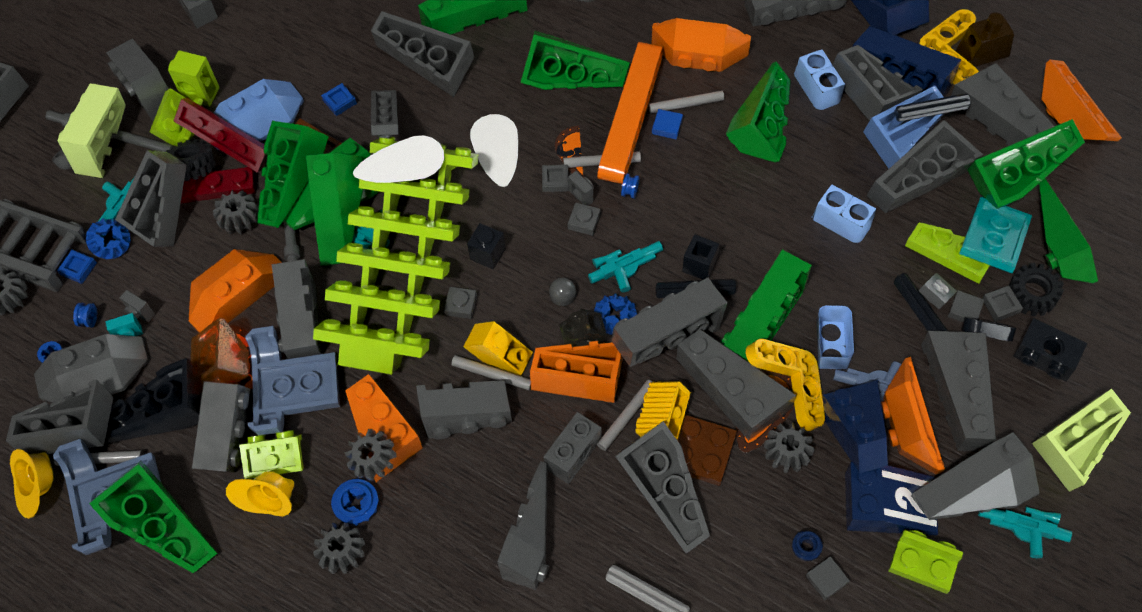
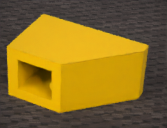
[463,321,533,376]

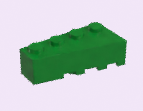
[418,0,527,35]
[721,249,812,363]

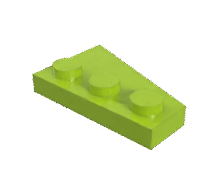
[905,222,990,284]

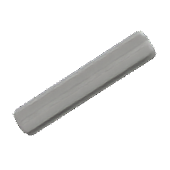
[606,565,690,612]

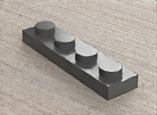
[371,90,398,138]

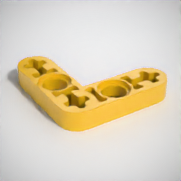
[919,9,979,85]
[746,339,825,431]

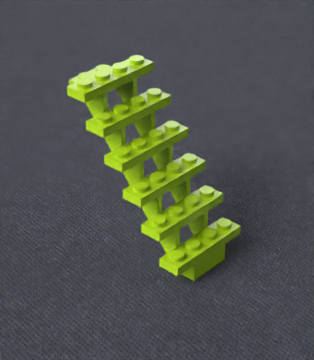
[313,137,479,375]

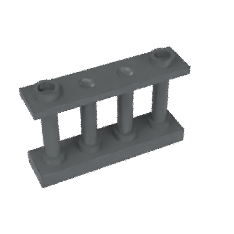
[0,199,87,293]

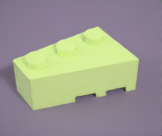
[57,83,126,178]
[1032,389,1131,492]

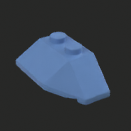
[214,79,304,150]

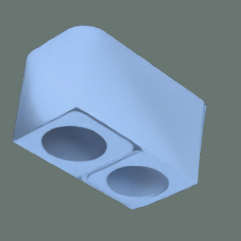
[794,49,845,110]
[812,185,876,243]
[816,305,854,369]

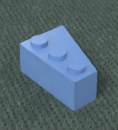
[863,86,944,169]

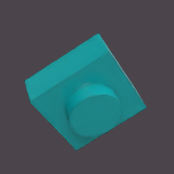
[105,313,143,336]

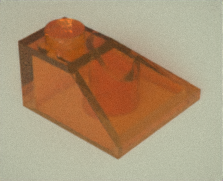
[190,318,250,385]

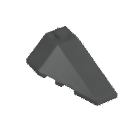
[614,421,710,553]

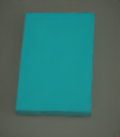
[959,197,1032,273]

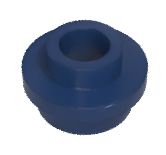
[792,531,823,561]

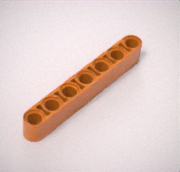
[597,42,663,184]

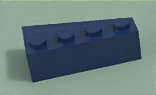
[852,26,961,97]

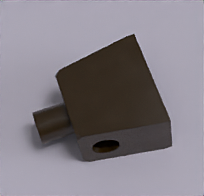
[956,12,1014,67]

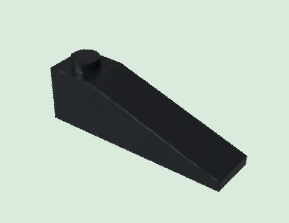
[104,358,203,444]

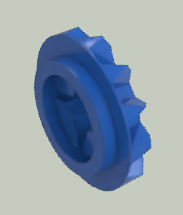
[86,218,130,259]
[593,293,637,335]
[331,479,379,526]

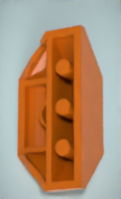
[652,18,751,72]
[1042,59,1122,141]
[188,249,282,340]
[881,357,945,475]

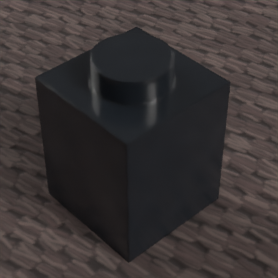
[467,223,506,270]
[682,234,719,280]

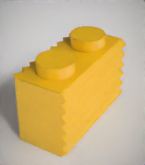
[635,381,691,440]

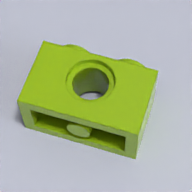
[168,51,220,107]

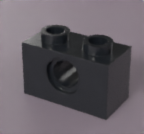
[1013,318,1088,382]

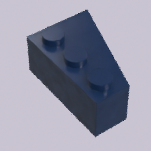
[823,380,888,473]

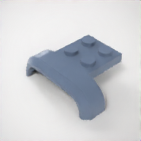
[246,326,340,436]
[53,439,161,555]

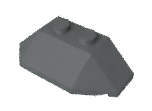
[34,334,149,403]

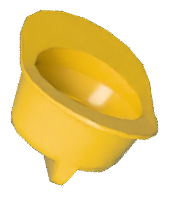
[10,449,53,519]
[226,471,294,517]

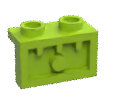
[150,88,203,146]
[239,430,304,479]
[888,530,963,594]

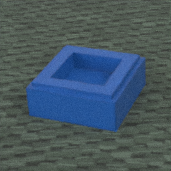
[321,83,357,116]
[652,109,683,139]
[57,250,97,284]

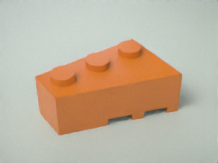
[530,341,623,403]
[345,374,422,482]

